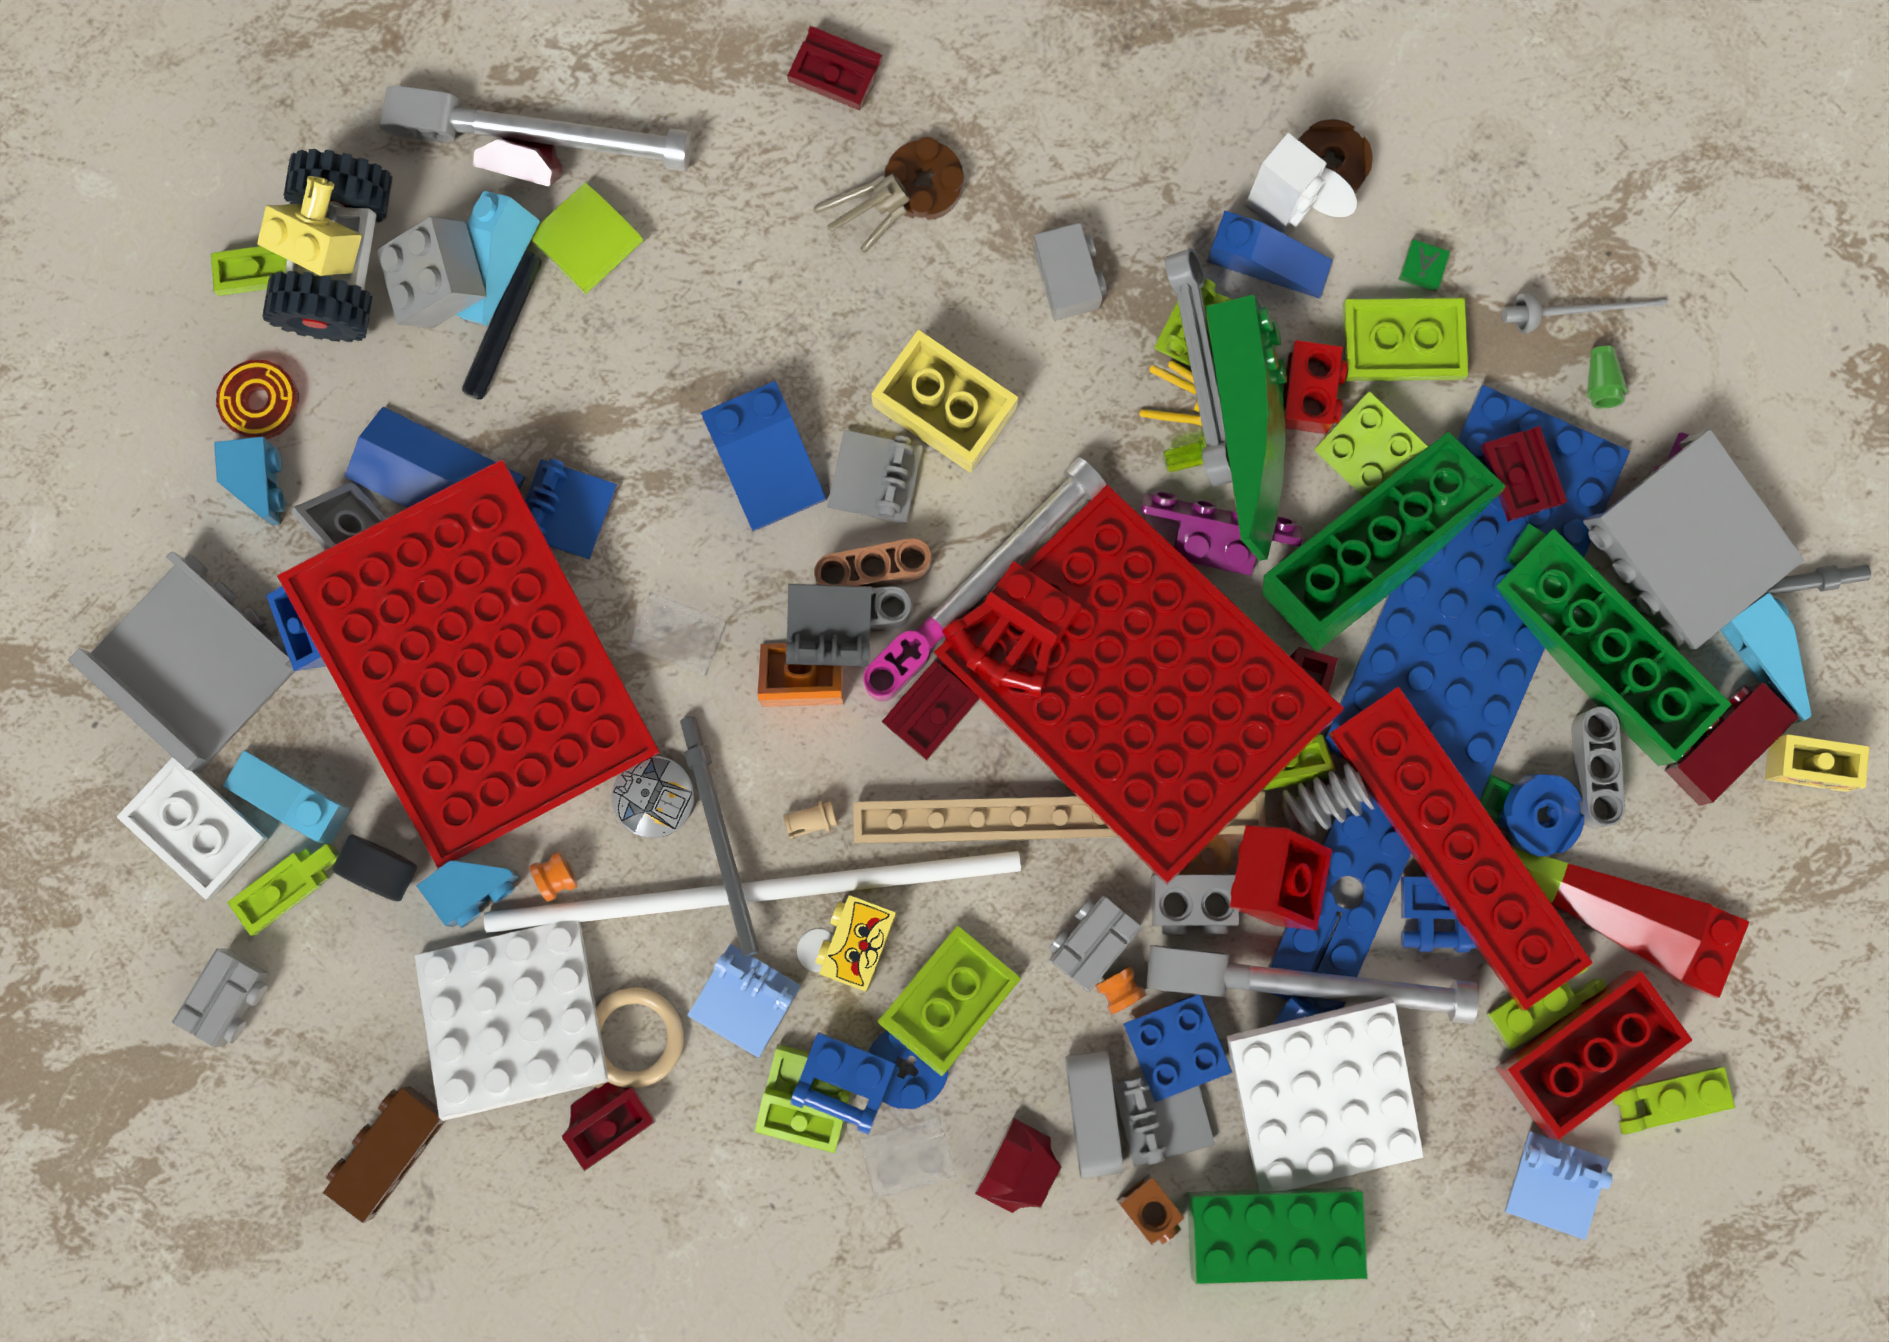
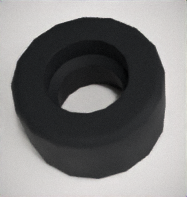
[332,834,418,902]

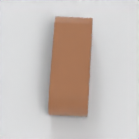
[814,538,931,588]

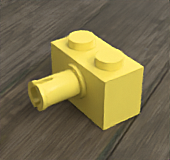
[257,176,362,276]

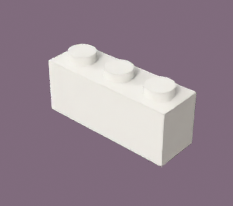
[1245,133,1327,233]

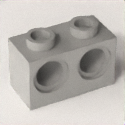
[1151,875,1239,934]

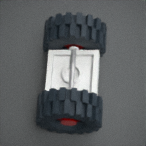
[262,149,393,342]

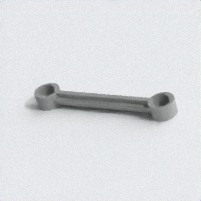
[1165,248,1232,487]

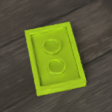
[1342,298,1468,381]
[878,925,1022,1076]

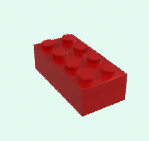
[1495,970,1693,1140]

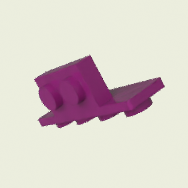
[1142,491,1303,576]

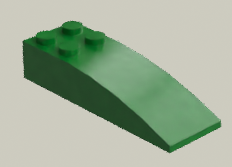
[1206,295,1287,561]
[1262,431,1505,652]
[1495,528,1732,766]

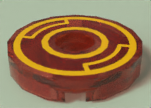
[216,360,299,440]

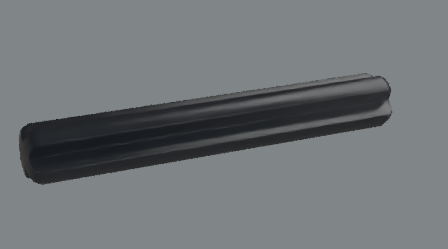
[462,250,542,400]

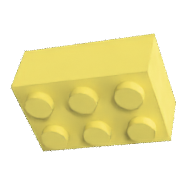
[871,329,1019,473]

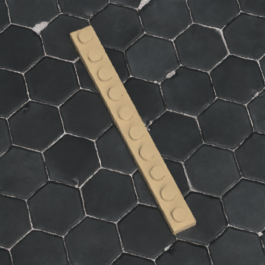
[853,792,1266,844]

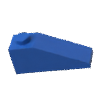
[1207,210,1332,299]

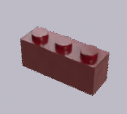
[1664,682,1799,806]

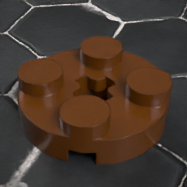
[1298,119,1373,193]
[885,137,964,220]

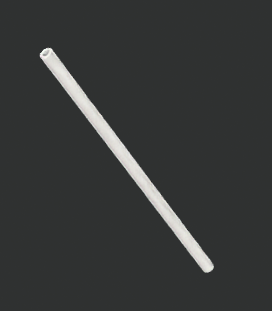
[484,851,1021,933]

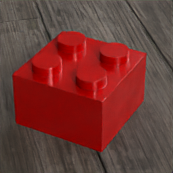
[1229,825,1332,931]

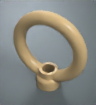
[595,987,684,1089]

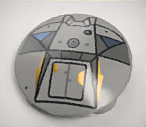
[612,756,694,838]

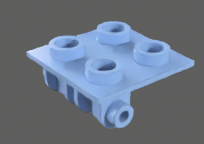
[687,943,801,1058]
[1505,1131,1613,1240]

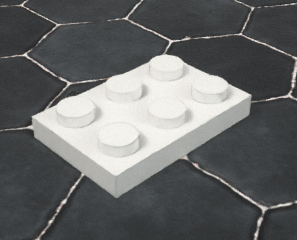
[117,757,268,900]

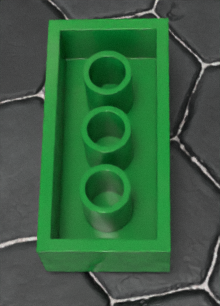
[1187,1187,1367,1284]

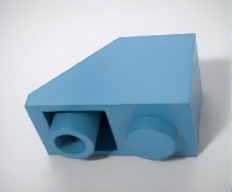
[214,437,285,525]
[416,860,521,928]

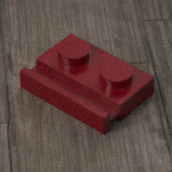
[787,26,883,111]
[1481,426,1567,522]
[882,660,979,761]

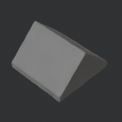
[291,481,387,550]

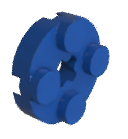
[1499,774,1584,856]
[869,1031,948,1109]

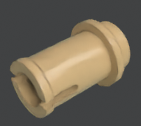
[783,800,838,840]

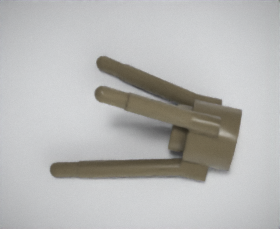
[814,173,911,252]

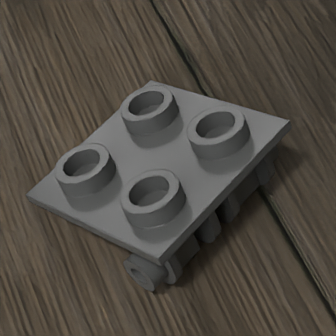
[786,584,872,666]

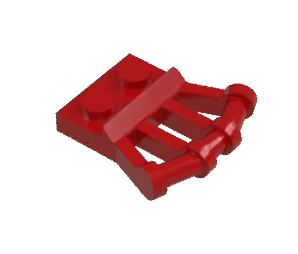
[942,561,1082,697]

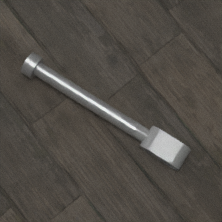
[379,86,692,172]
[1146,945,1479,1024]

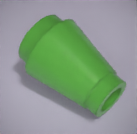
[1586,346,1628,409]

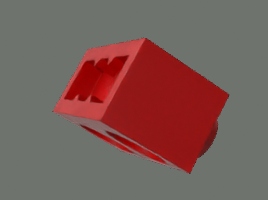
[1283,340,1348,434]

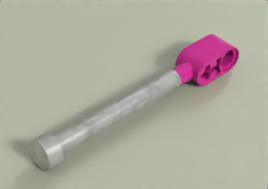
[863,457,1106,702]

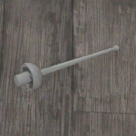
[1501,293,1667,334]

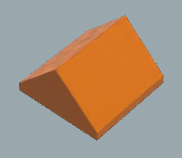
[758,643,844,707]

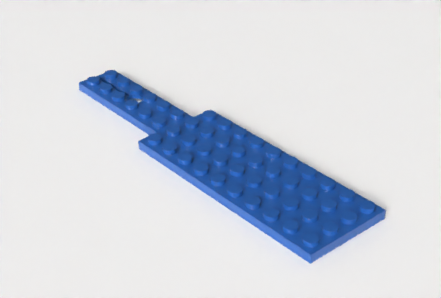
[1268,385,1630,1013]

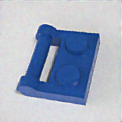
[790,1032,897,1135]

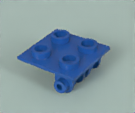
[525,458,617,560]
[1123,994,1233,1102]

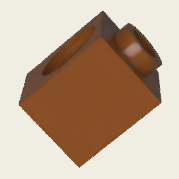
[1116,1174,1185,1245]

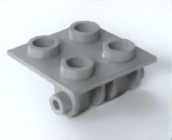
[827,430,923,524]
[1113,1076,1215,1166]

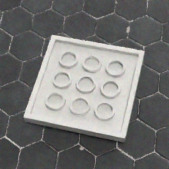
[414,920,609,1121]
[1227,997,1424,1191]

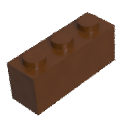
[322,1086,446,1223]

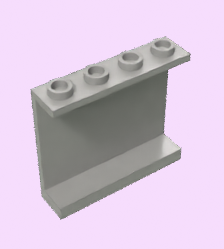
[1583,429,1804,650]
[68,551,294,773]

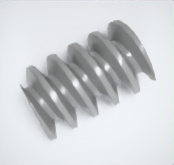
[1282,763,1375,836]

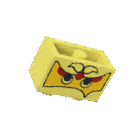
[1765,734,1870,792]
[815,895,896,992]

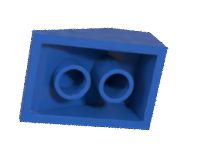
[701,381,826,532]

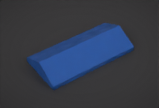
[345,407,526,508]

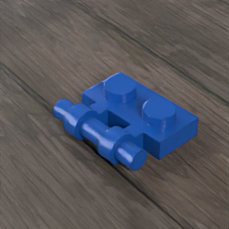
[1401,877,1478,953]

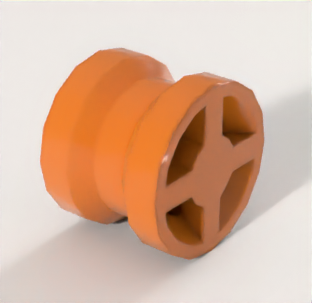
[529,851,578,902]
[1095,966,1147,1015]

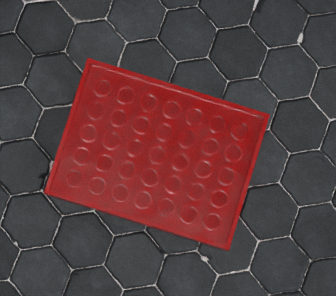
[276,459,660,869]
[934,485,1344,885]

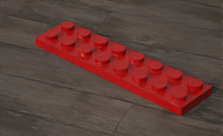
[1329,686,1593,1011]

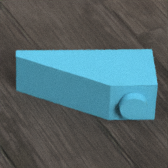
[456,190,540,326]
[1720,592,1812,724]
[223,750,352,845]

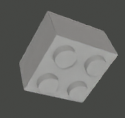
[376,216,487,328]

